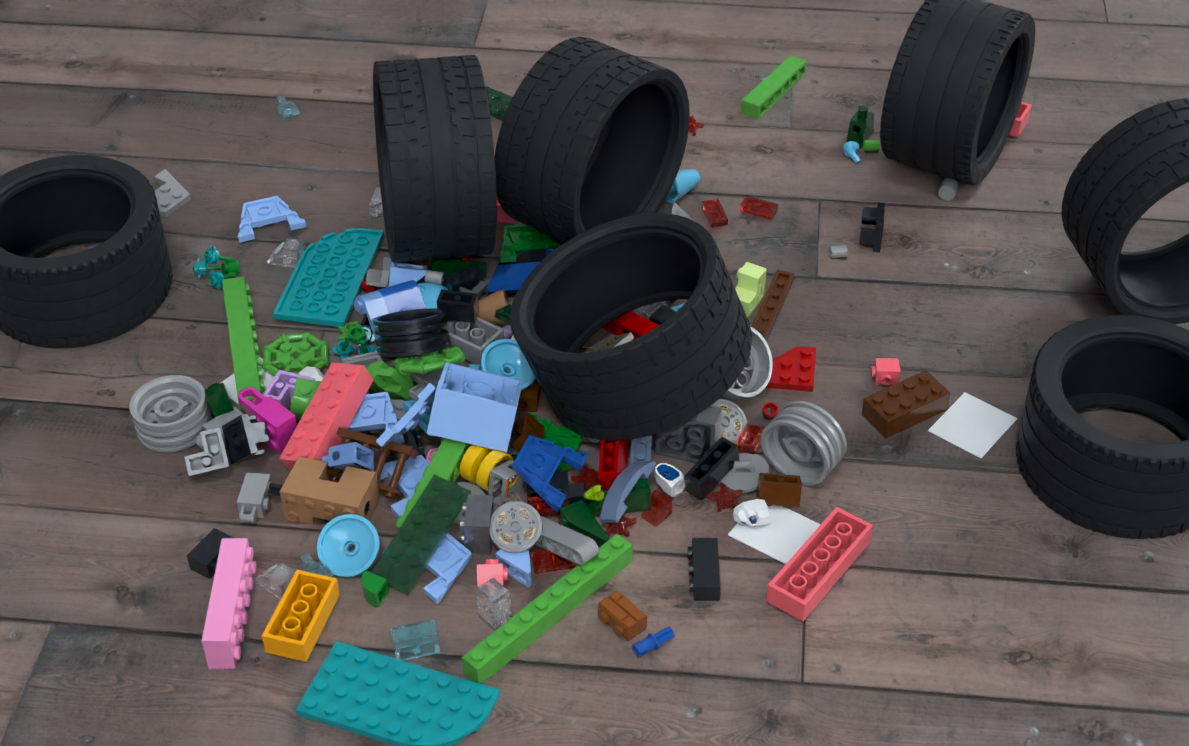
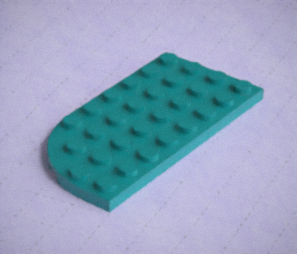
[273,228,385,327]
[296,641,501,746]

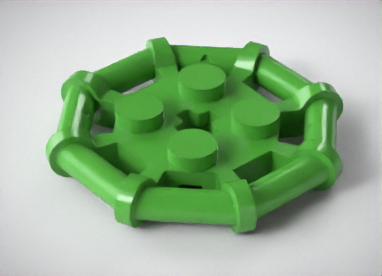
[262,331,330,376]
[394,347,466,375]

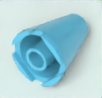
[665,169,700,204]

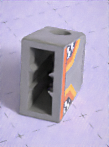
[488,460,525,507]

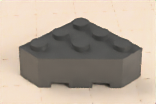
[655,406,722,464]

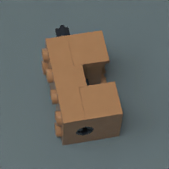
[268,456,380,525]

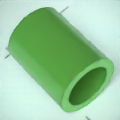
[863,140,880,152]

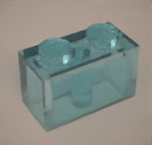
[390,619,440,661]

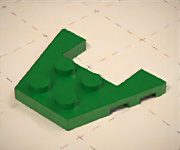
[500,224,560,263]
[512,413,582,470]

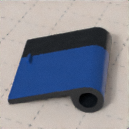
[488,249,546,295]

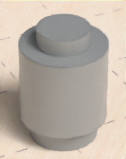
[938,177,958,201]

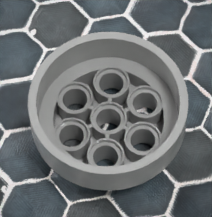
[722,327,773,400]

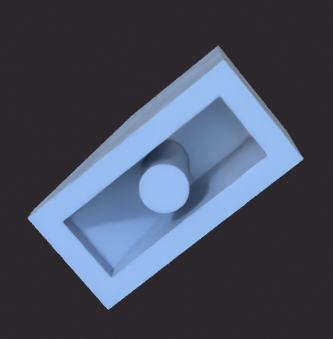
[388,262,427,287]
[496,549,532,587]

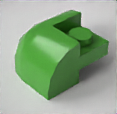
[365,361,413,401]
[290,378,321,420]

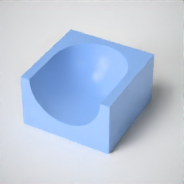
[427,362,523,452]

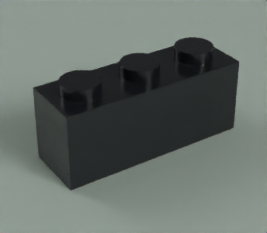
[684,437,739,500]
[688,538,721,601]

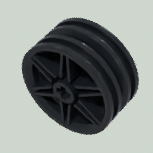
[373,308,450,357]

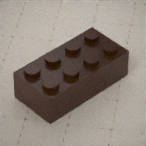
[862,370,951,439]

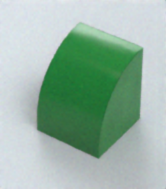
[362,571,389,608]

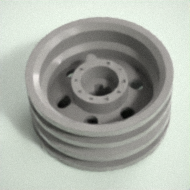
[129,375,212,452]
[761,401,847,486]

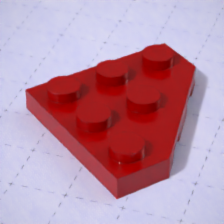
[765,346,816,392]

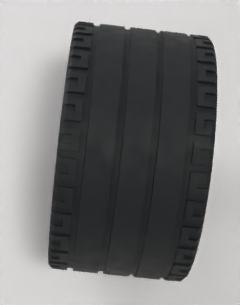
[880,0,1035,185]
[0,155,173,348]
[1016,315,1189,539]

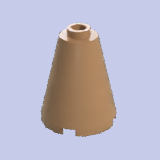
[477,289,511,326]

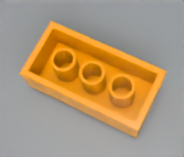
[262,570,340,662]

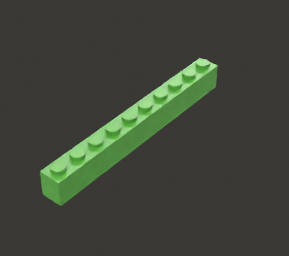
[222,277,265,414]
[462,534,633,684]

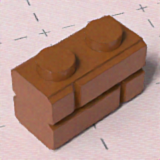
[598,590,647,642]

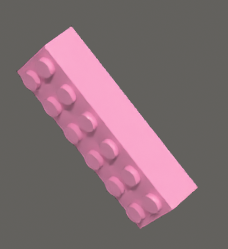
[202,538,256,669]

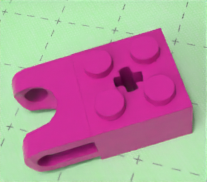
[238,387,297,455]

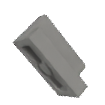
[366,257,391,288]

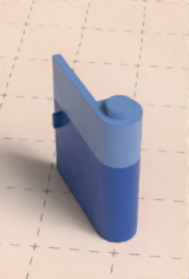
[354,280,426,348]

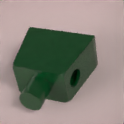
[846,105,874,149]

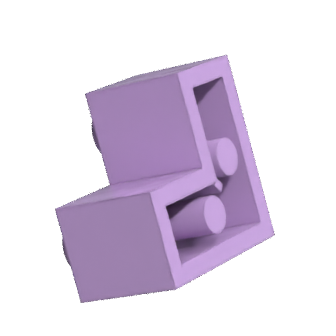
[263,370,315,409]

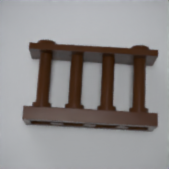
[326,427,418,499]

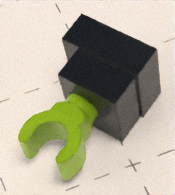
[567,483,604,506]

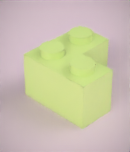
[735,262,767,318]

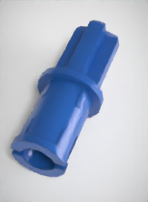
[632,627,675,657]

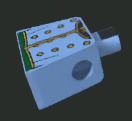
[322,442,374,473]

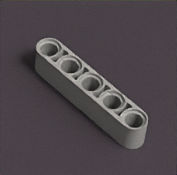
[535,516,599,565]

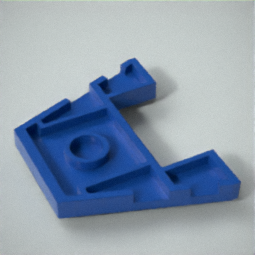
[511,435,588,512]

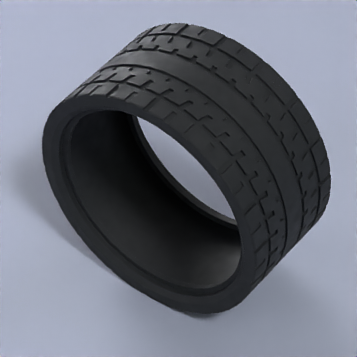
[495,37,690,243]
[373,55,497,263]
[1061,98,1189,324]
[510,213,752,441]

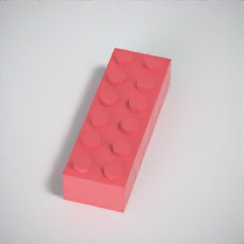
[279,362,374,471]
[766,507,873,622]

